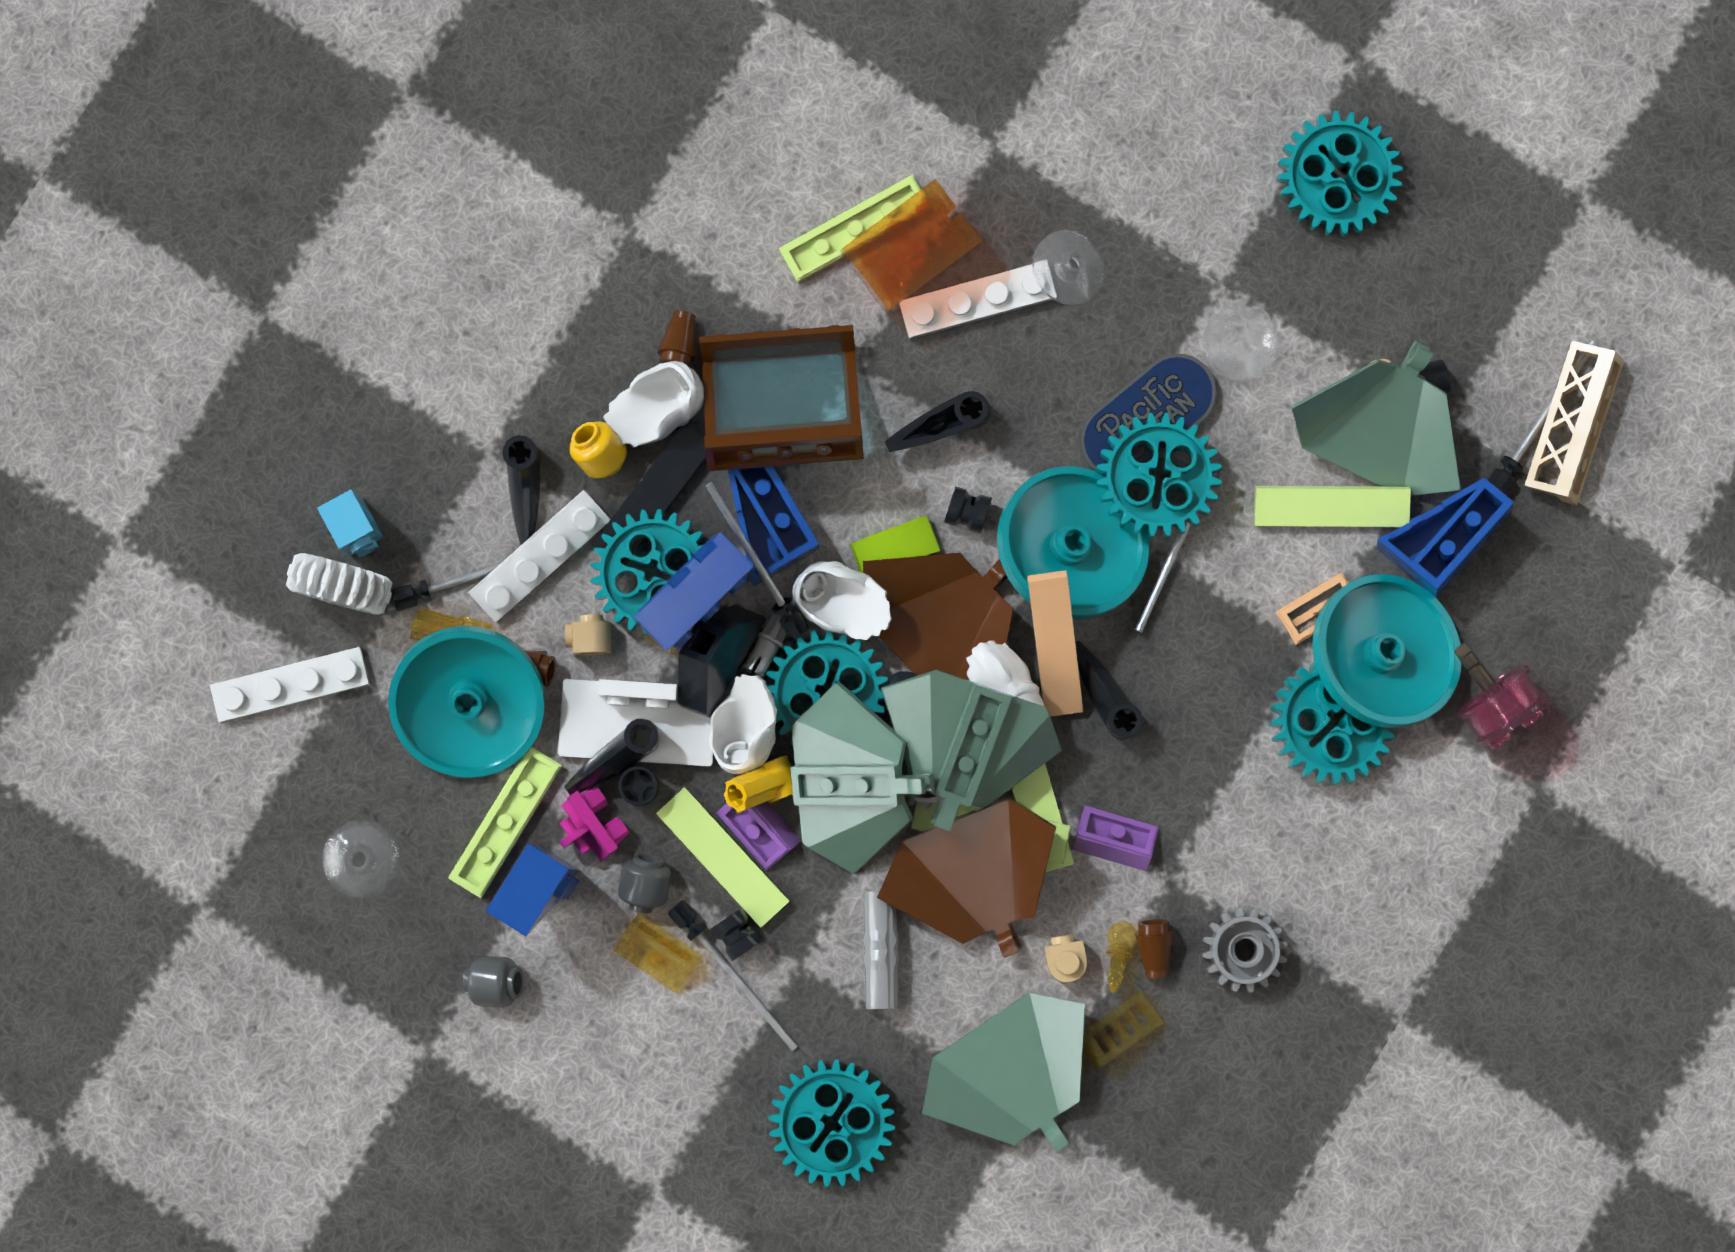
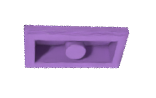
[716,802,801,871]
[1072,805,1159,871]

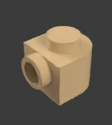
[565,614,612,657]
[1044,934,1087,982]

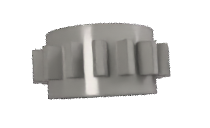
[1201,907,1288,993]

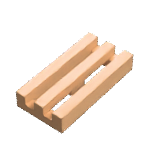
[1275,572,1349,645]

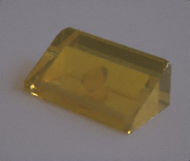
[613,913,703,994]

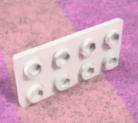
[558,679,717,766]

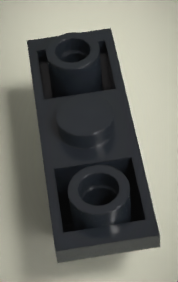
[678,605,766,718]

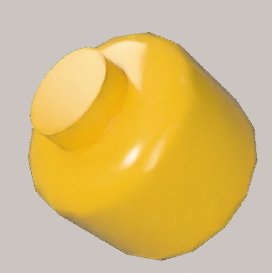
[570,421,627,479]

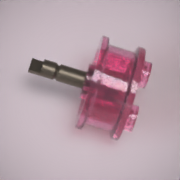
[1453,642,1550,750]

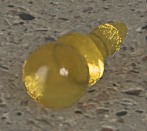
[1106,921,1137,993]

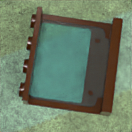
[699,325,864,471]

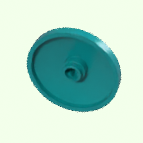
[997,466,1149,620]
[1313,574,1462,728]
[388,626,545,778]

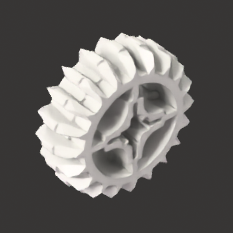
[286,553,392,615]

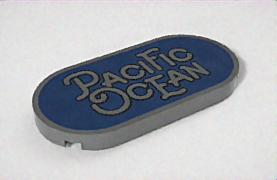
[1080,353,1216,476]

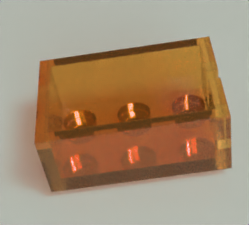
[840,179,982,313]

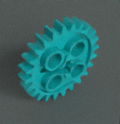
[1276,111,1403,237]
[1096,413,1222,539]
[590,509,704,635]
[766,630,888,745]
[1269,661,1395,786]
[768,1058,895,1187]

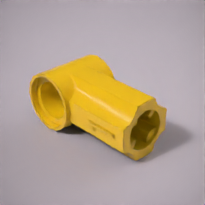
[724,755,793,813]

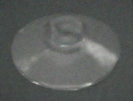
[1032,230,1105,305]
[322,821,400,898]

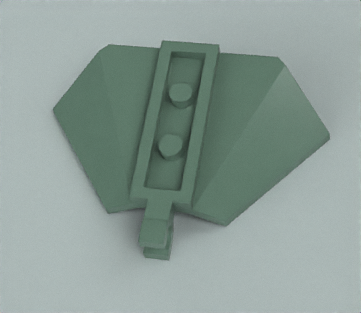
[1291,340,1461,496]
[881,669,1062,831]
[790,682,934,874]
[922,992,1085,1152]

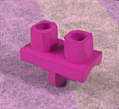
[559,787,629,862]

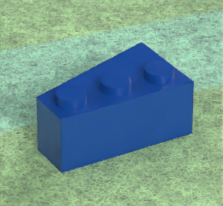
[728,466,820,587]
[1377,478,1514,598]
[632,532,754,651]
[486,843,580,937]

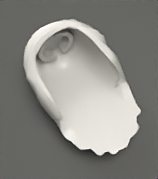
[603,361,704,448]
[792,561,892,640]
[967,640,1044,706]
[709,674,777,774]

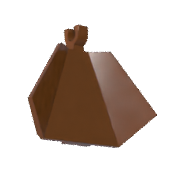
[863,553,1014,681]
[877,798,1056,958]

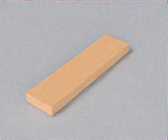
[1027,570,1083,717]

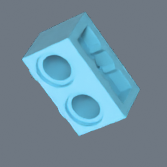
[317,489,384,558]

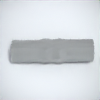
[863,891,900,1009]

